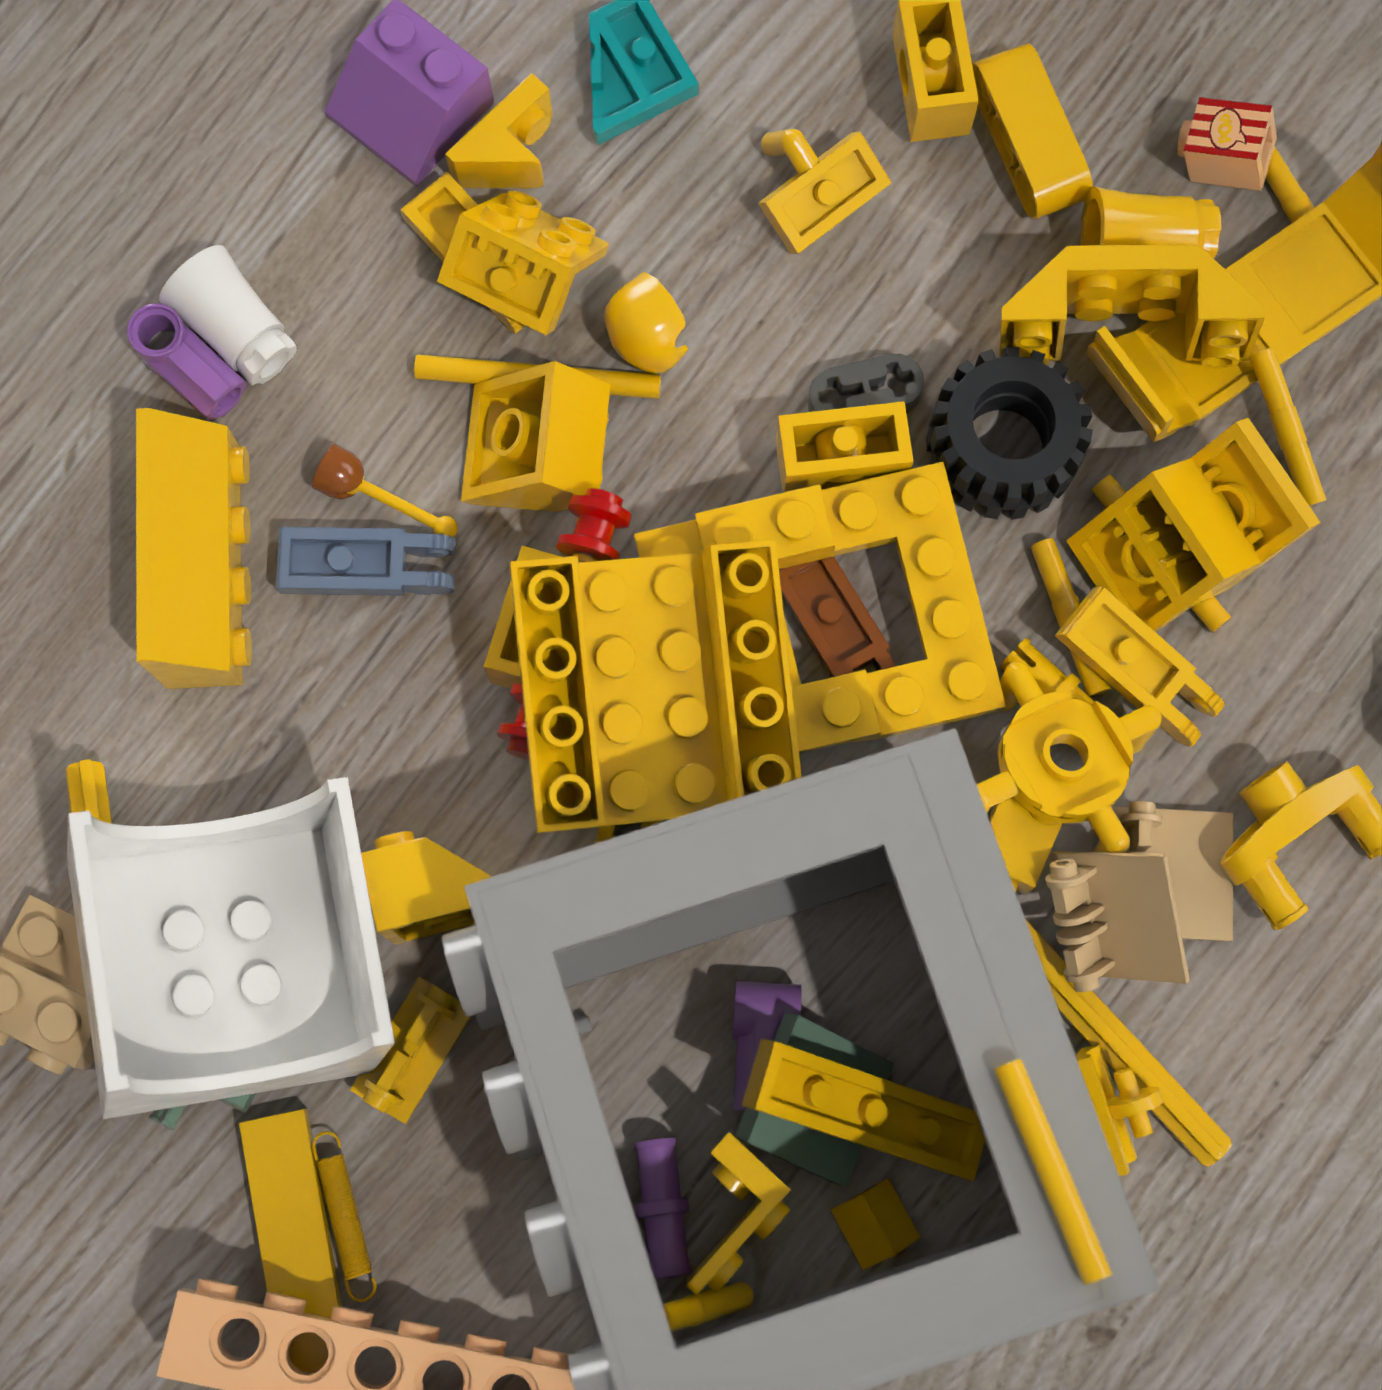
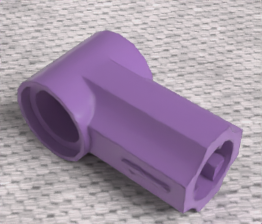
[127,303,248,422]
[732,980,802,1111]

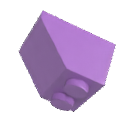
[325,0,494,187]

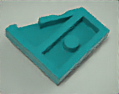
[589,0,699,146]

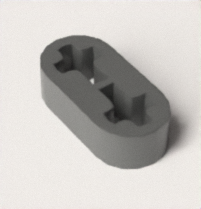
[808,354,924,413]

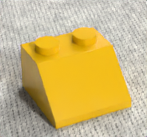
[461,361,611,512]
[361,831,492,945]

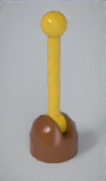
[312,444,458,537]

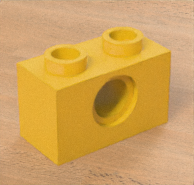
[892,0,979,142]
[776,401,913,493]

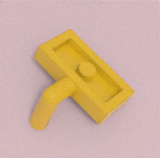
[758,129,892,254]

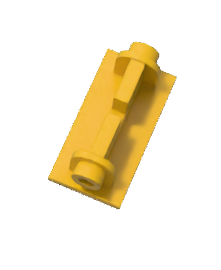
[350,977,471,1124]

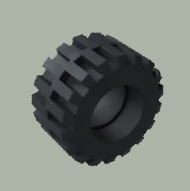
[926,347,1093,520]

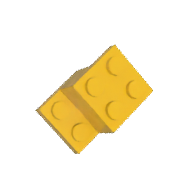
[1066,418,1321,632]

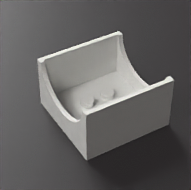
[67,777,395,1119]

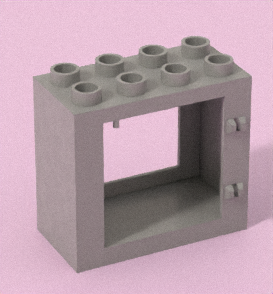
[442,728,1160,1390]

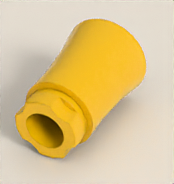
[1081,186,1221,258]

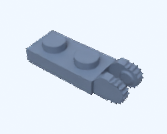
[276,527,456,596]

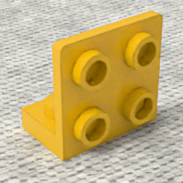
[437,191,610,335]
[686,1132,791,1295]

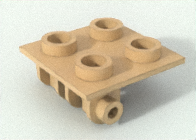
[1111,801,1234,942]
[1045,851,1190,992]

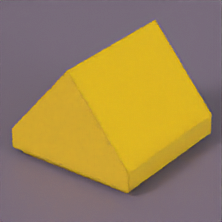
[830,1177,921,1270]

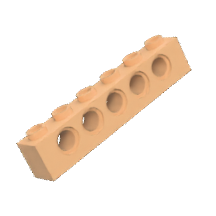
[156,1278,574,1390]

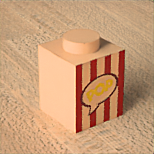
[1178,97,1277,191]

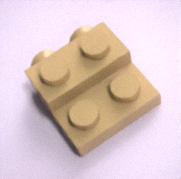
[0,894,94,1075]

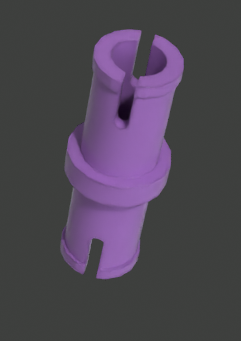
[634,1138,692,1279]

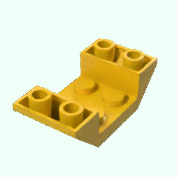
[999,245,1265,368]

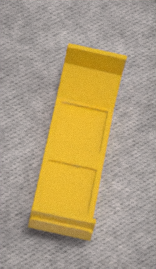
[1086,141,1382,443]

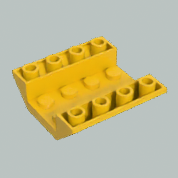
[509,539,802,833]

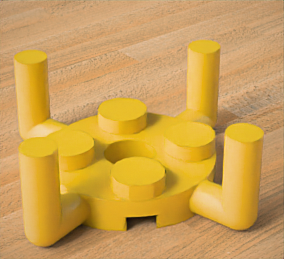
[976,662,1162,853]

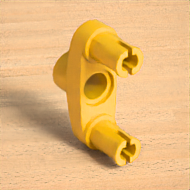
[1219,761,1382,931]

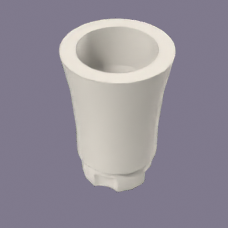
[159,245,297,386]

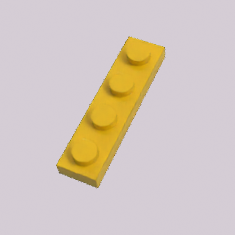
[741,1039,985,1182]

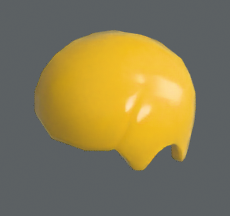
[604,272,688,373]

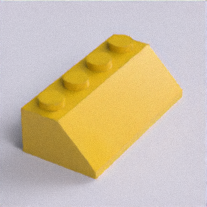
[136,408,252,689]

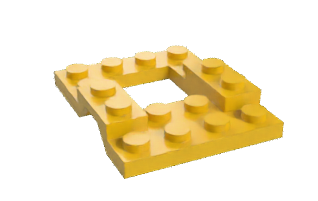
[634,462,1006,754]

